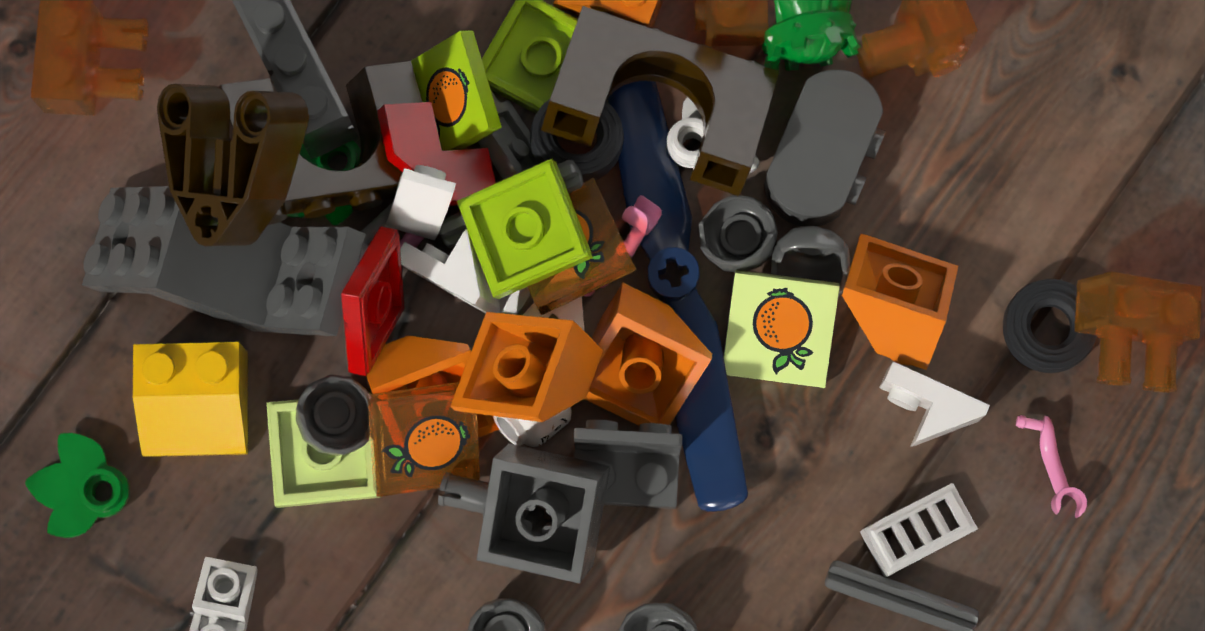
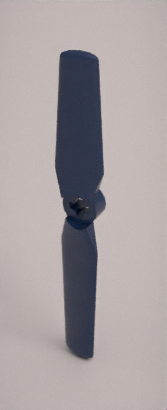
[607,81,748,512]

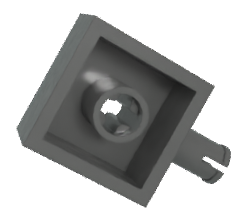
[438,444,611,583]

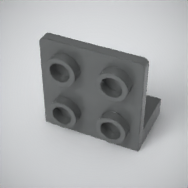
[574,420,682,509]

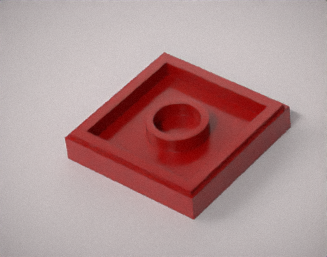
[341,226,405,376]

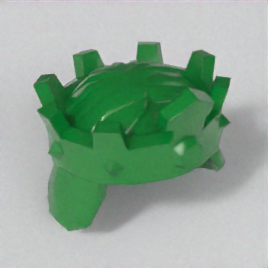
[762,0,862,71]

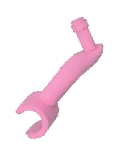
[581,195,662,297]
[1016,415,1087,518]

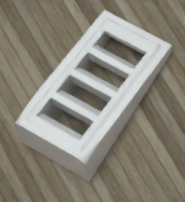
[860,483,978,577]

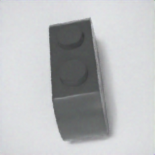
[764,70,886,227]

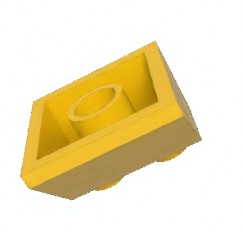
[133,342,248,457]

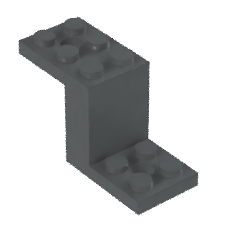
[82,186,365,336]

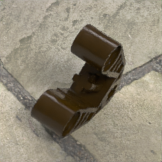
[157,84,309,247]

